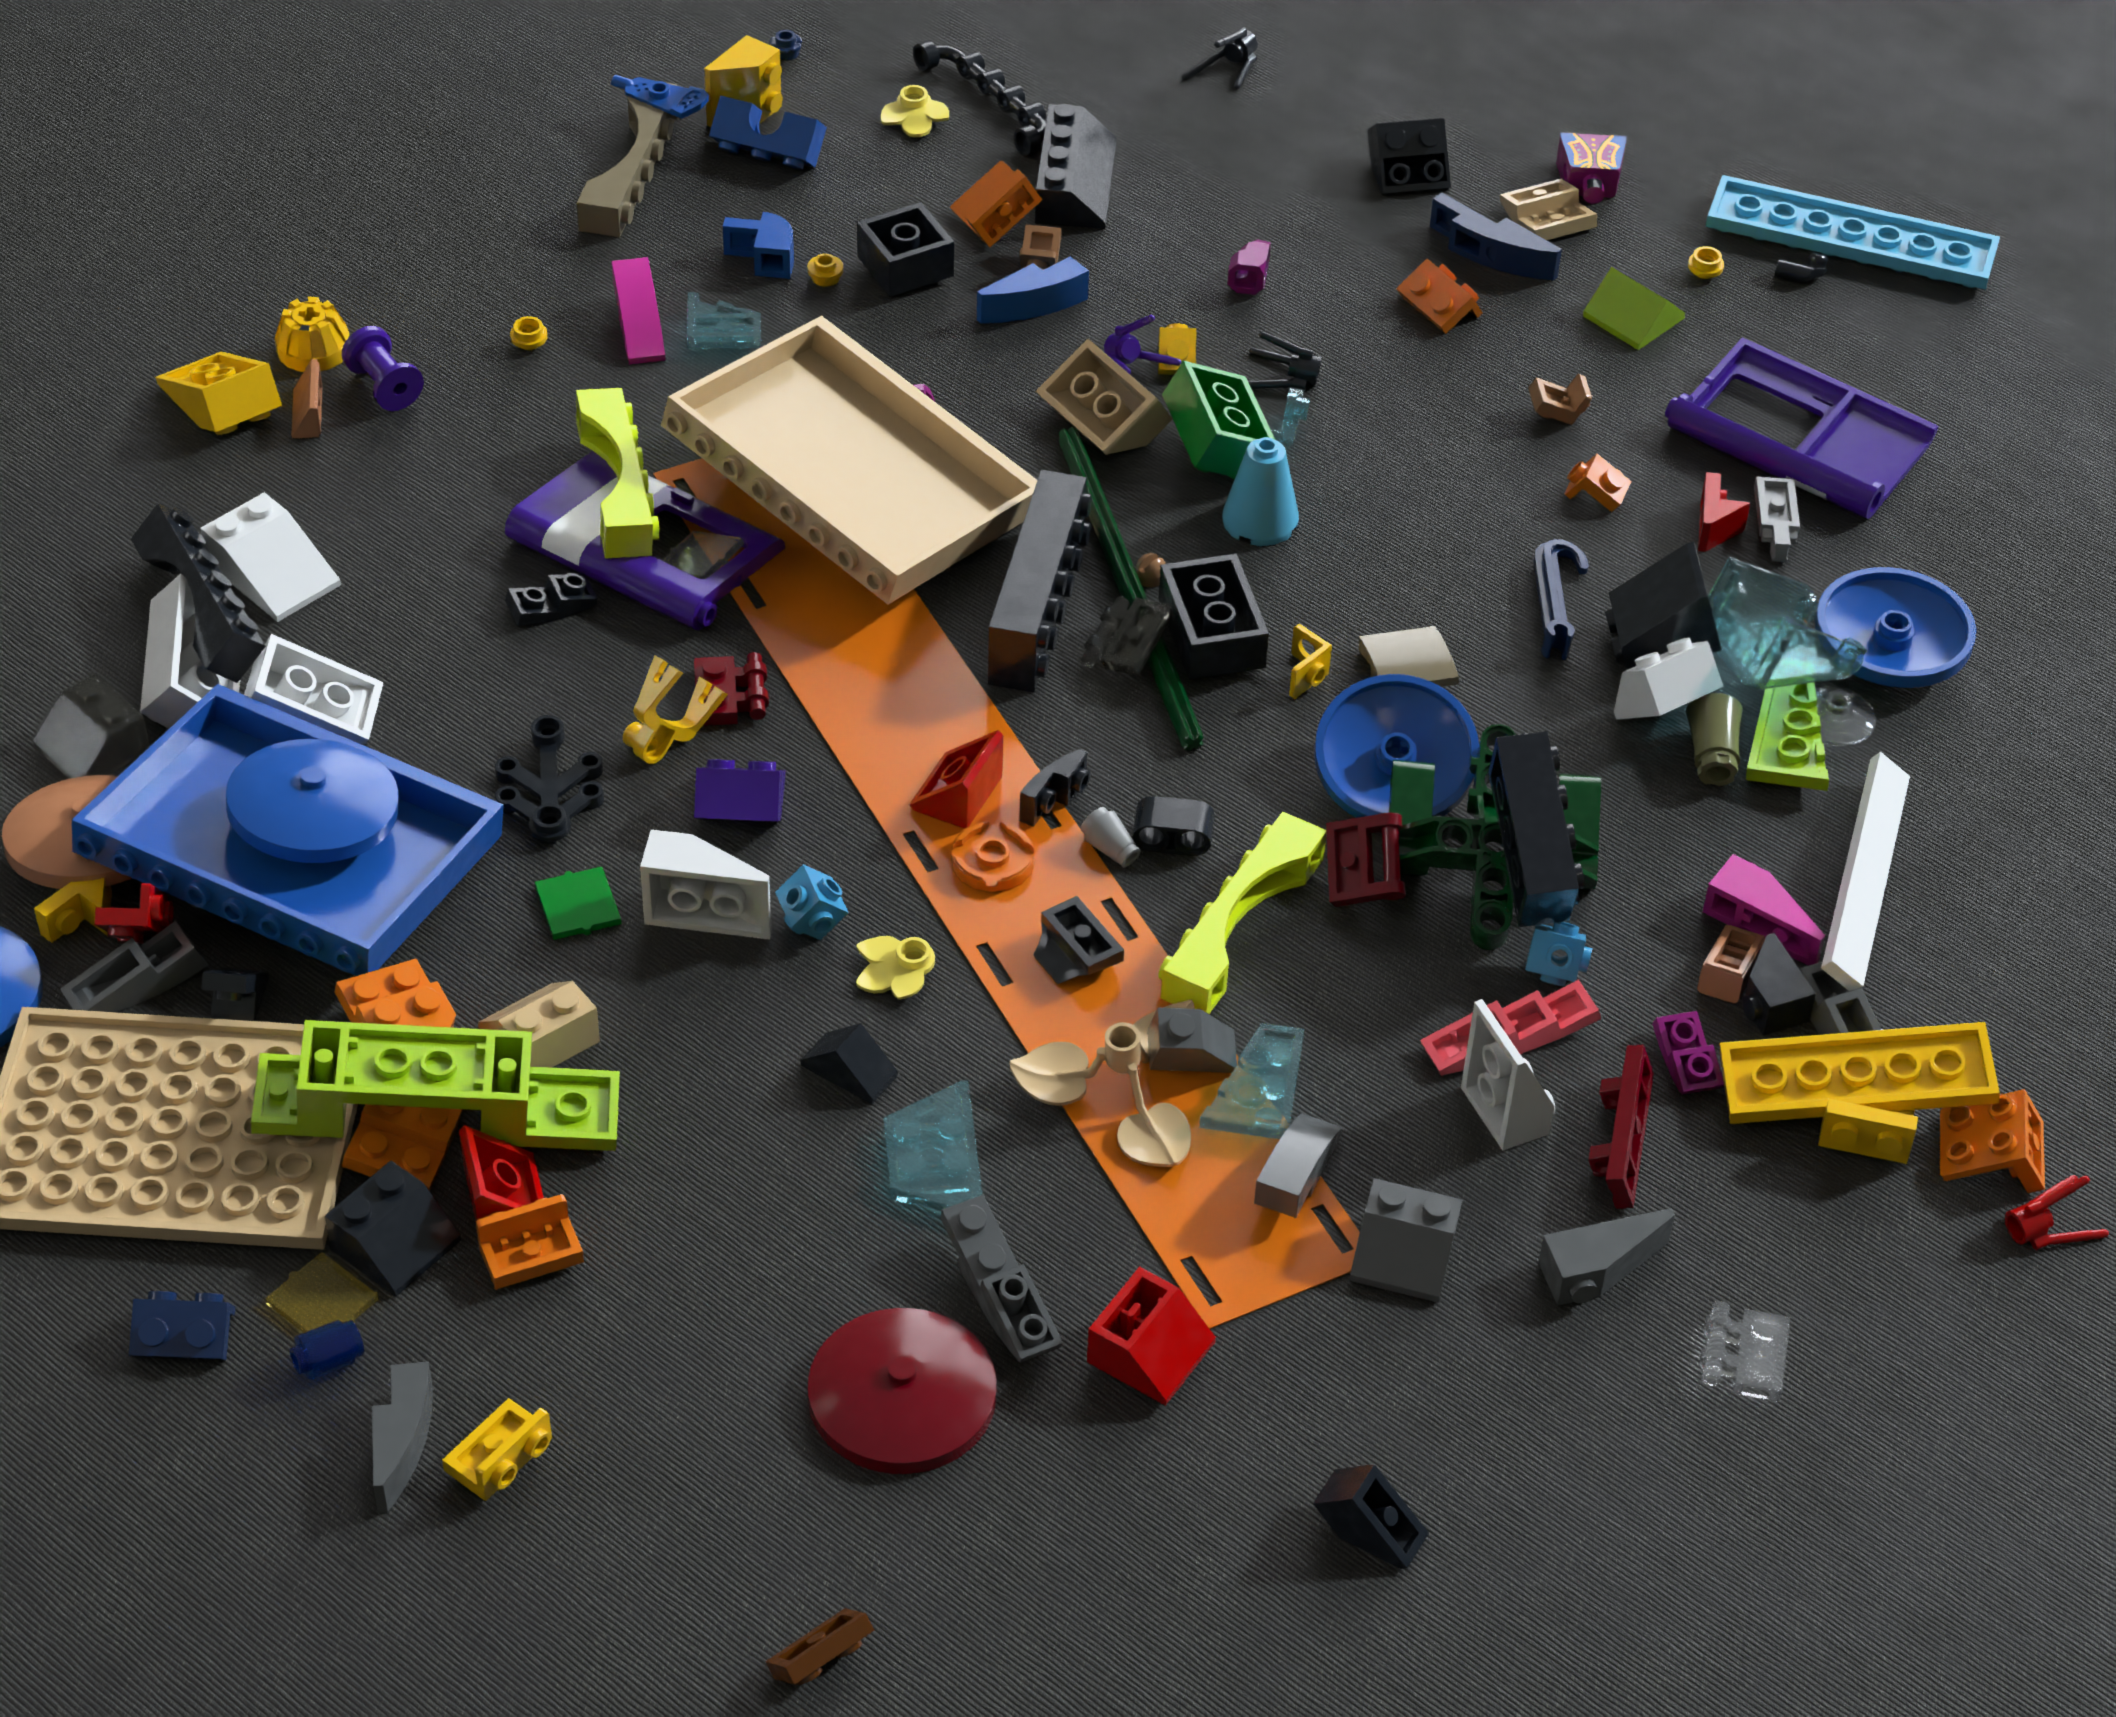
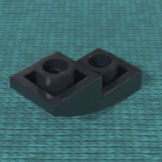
[505,573,598,626]
[1019,749,1090,827]

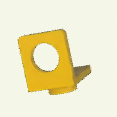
[1289,624,1332,699]

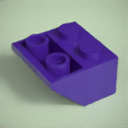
[694,759,786,821]

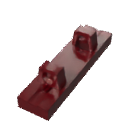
[1588,1044,1654,1209]

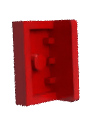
[95,883,174,944]

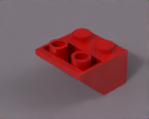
[1087,1266,1216,1406]

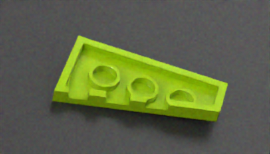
[1746,660,1829,791]

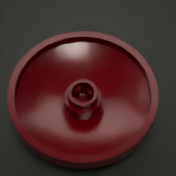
[808,1308,996,1474]

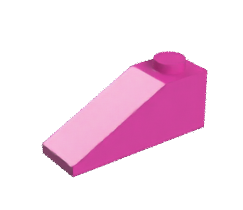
[1702,854,1825,966]

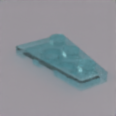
[1199,1023,1305,1139]

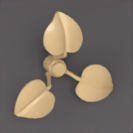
[1010,1000,1195,1167]

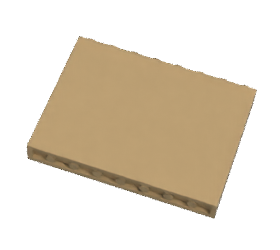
[661,316,1037,604]

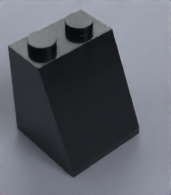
[1605,542,1722,670]

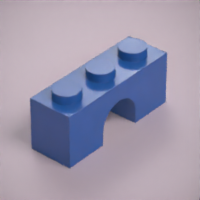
[709,95,827,170]

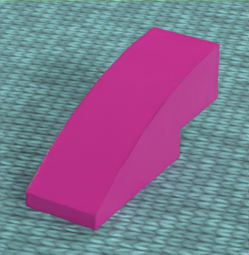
[612,257,666,365]

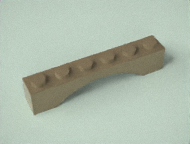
[577,83,680,237]

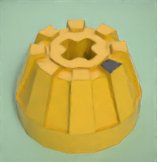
[274,297,350,372]

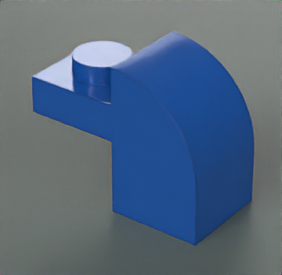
[723,212,794,279]

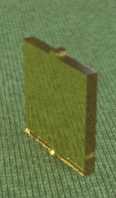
[265,1252,379,1347]

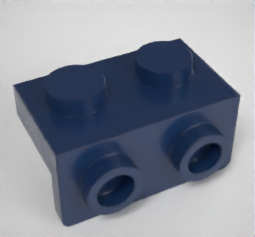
[129,1291,236,1360]

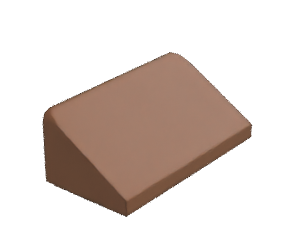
[291,359,323,438]

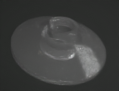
[1815,686,1876,746]

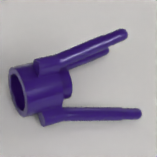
[1104,314,1182,374]

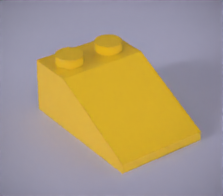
[155,352,282,435]

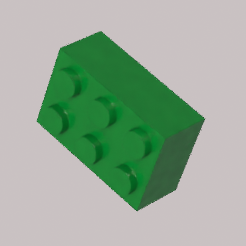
[1162,360,1275,479]

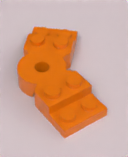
[334,959,462,1191]

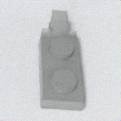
[1754,477,1800,562]

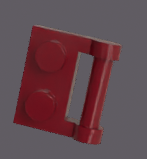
[1326,812,1406,907]

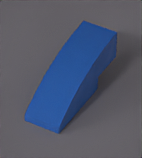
[977,256,1089,324]

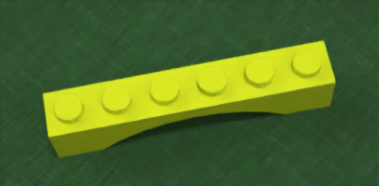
[576,388,659,558]
[1158,812,1327,1014]

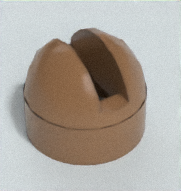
[1135,553,1165,587]

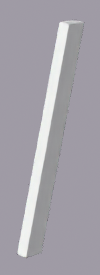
[1821,752,1910,991]

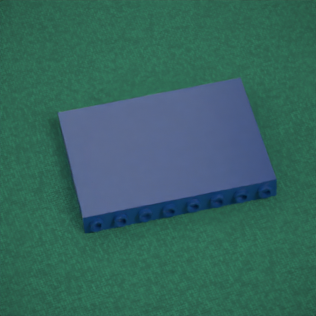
[72,684,504,976]

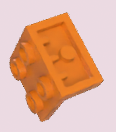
[950,161,1042,248]
[1940,1089,2045,1193]

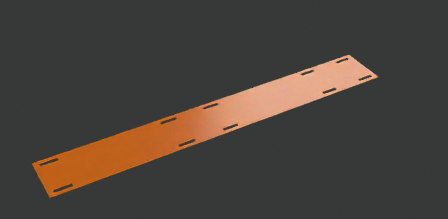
[653,458,1360,1329]

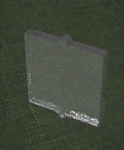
[662,530,744,579]

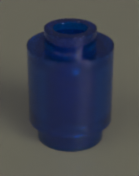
[289,1320,364,1380]

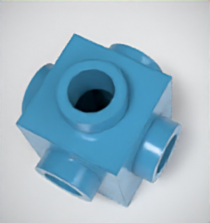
[775,864,849,940]
[1525,921,1592,986]

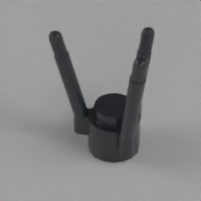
[1181,27,1258,89]
[1248,331,1322,390]

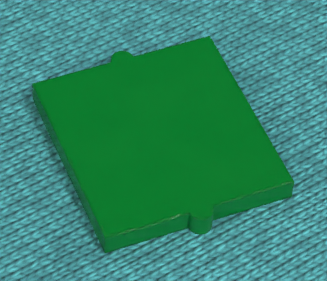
[535,867,622,940]

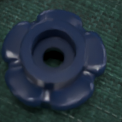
[769,30,802,60]

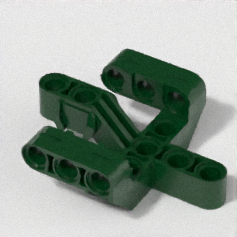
[1388,724,1601,950]

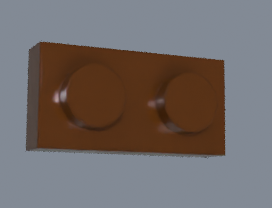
[765,1608,875,1685]

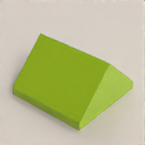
[1583,267,1685,350]

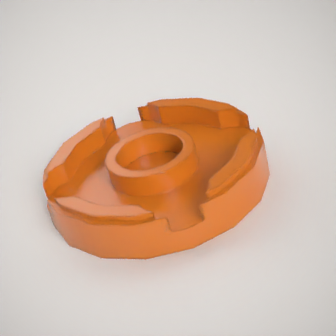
[951,822,1035,892]

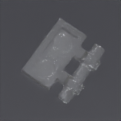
[1699,1301,1791,1402]

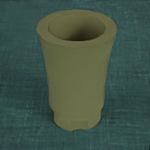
[1686,693,1743,786]

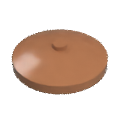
[2,775,132,889]

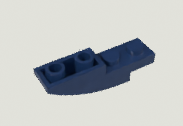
[1429,193,1562,281]

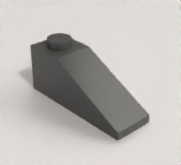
[1538,1208,1675,1306]

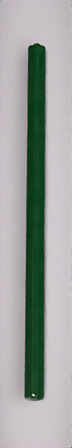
[1058,427,1204,751]

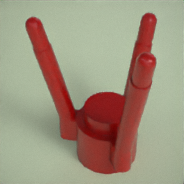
[2005,1175,2109,1250]

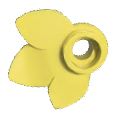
[881,85,949,138]
[856,936,935,1000]

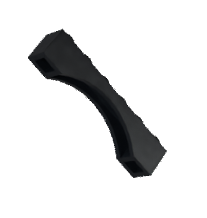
[131,503,266,683]

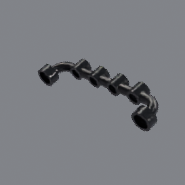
[913,41,1046,156]

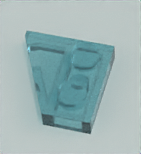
[687,292,761,349]

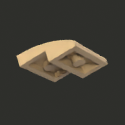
[1500,179,1597,240]

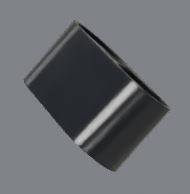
[1132,796,1215,856]

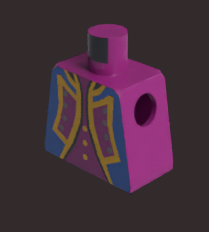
[1556,133,1627,204]

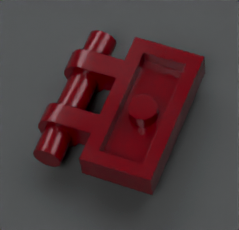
[694,652,769,726]

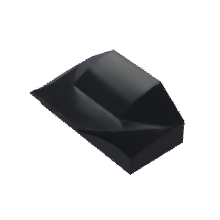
[1033,896,1124,984]

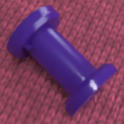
[341,326,424,411]

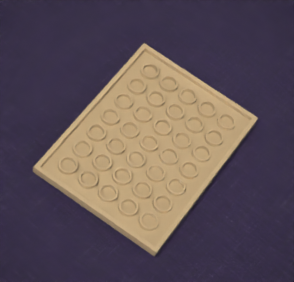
[0,1007,358,1250]

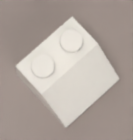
[1614,638,1724,720]

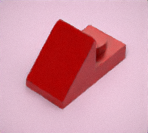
[1698,472,1750,552]

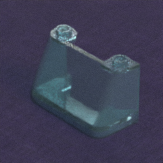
[1708,557,1867,690]

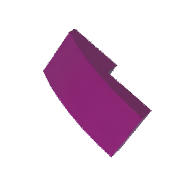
[1652,1011,1724,1095]

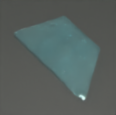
[883,1080,982,1214]

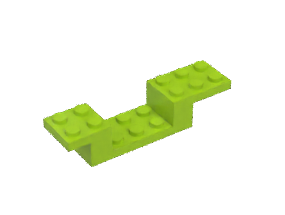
[251,1020,620,1151]

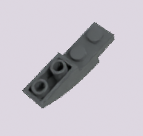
[940,1194,1063,1363]

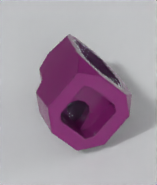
[1227,239,1271,295]

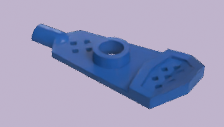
[611,75,709,119]

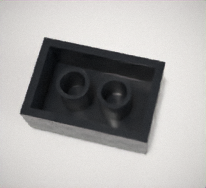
[1158,553,1269,680]

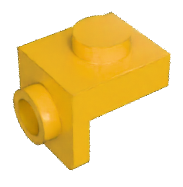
[1158,323,1196,375]

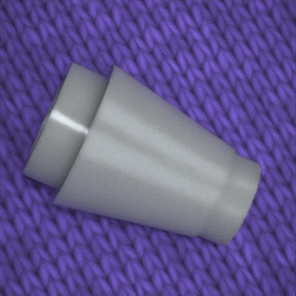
[1081,807,1141,868]

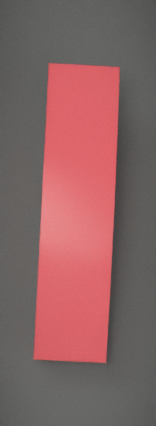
[1420,979,1601,1076]

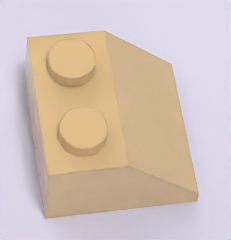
[478,981,600,1068]

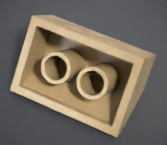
[1035,339,1172,455]

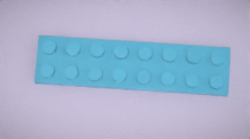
[1706,175,2000,290]

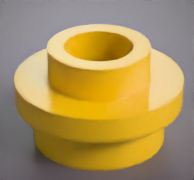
[1688,246,1724,279]
[807,254,843,286]
[510,316,548,350]

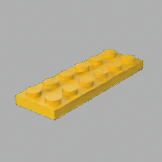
[1720,1022,2000,1124]

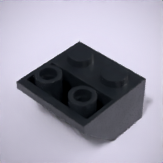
[1367,118,1451,194]

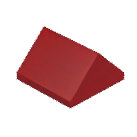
[909,730,1003,829]
[459,1125,544,1221]

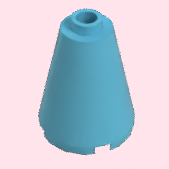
[1222,437,1299,546]

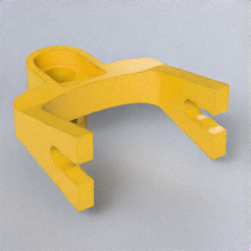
[623,655,728,764]

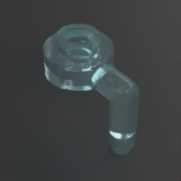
[1270,387,1310,447]

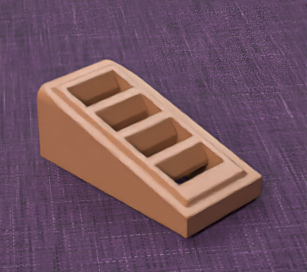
[1697,925,1766,1003]

